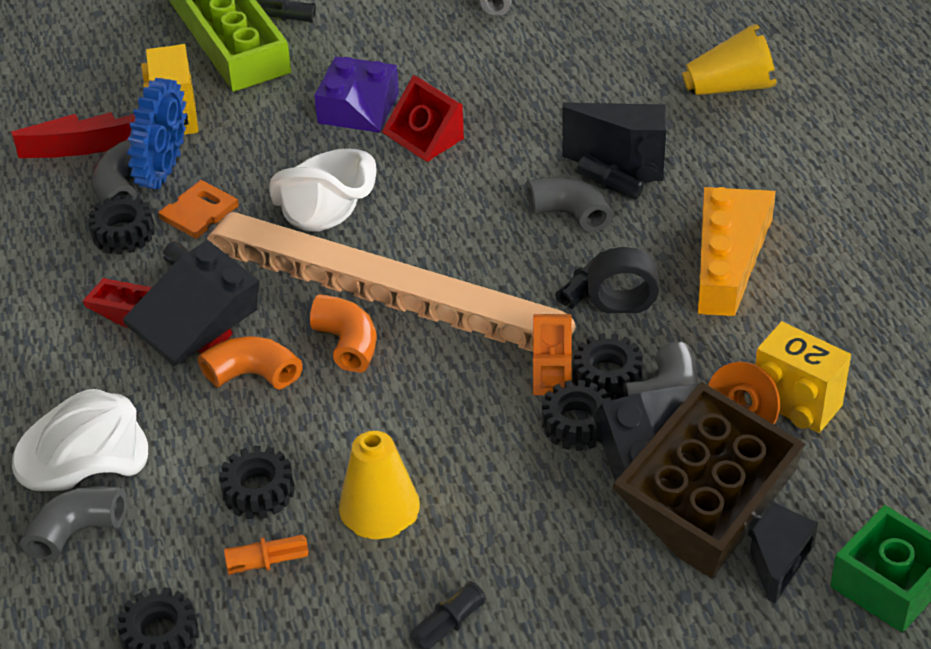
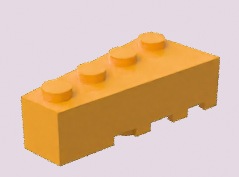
[698,187,776,316]

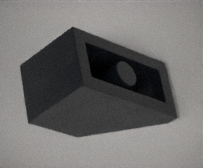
[748,502,818,603]

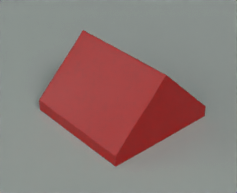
[382,74,464,162]

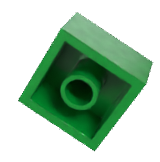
[830,504,931,633]

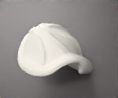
[269,149,376,232]
[12,389,148,492]

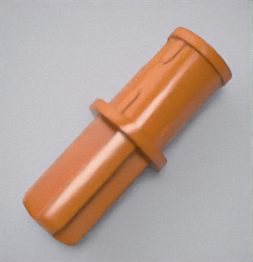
[224,535,309,575]

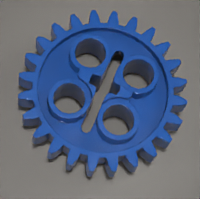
[127,77,187,189]

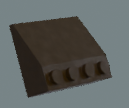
[613,382,805,579]

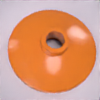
[708,362,780,425]

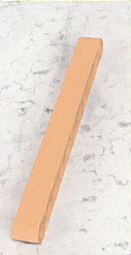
[207,212,576,352]

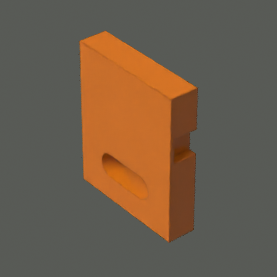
[158,180,239,239]

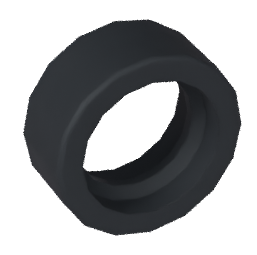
[588,247,659,313]

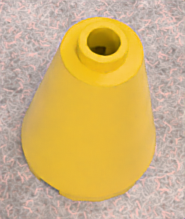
[682,24,777,95]
[339,431,420,540]

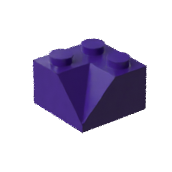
[314,56,399,133]

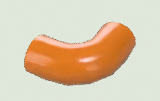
[310,294,377,373]
[197,336,303,390]

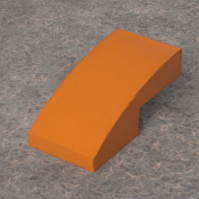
[533,314,572,395]

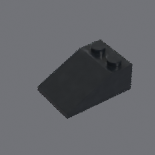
[562,102,666,183]
[123,240,259,366]
[593,382,704,481]

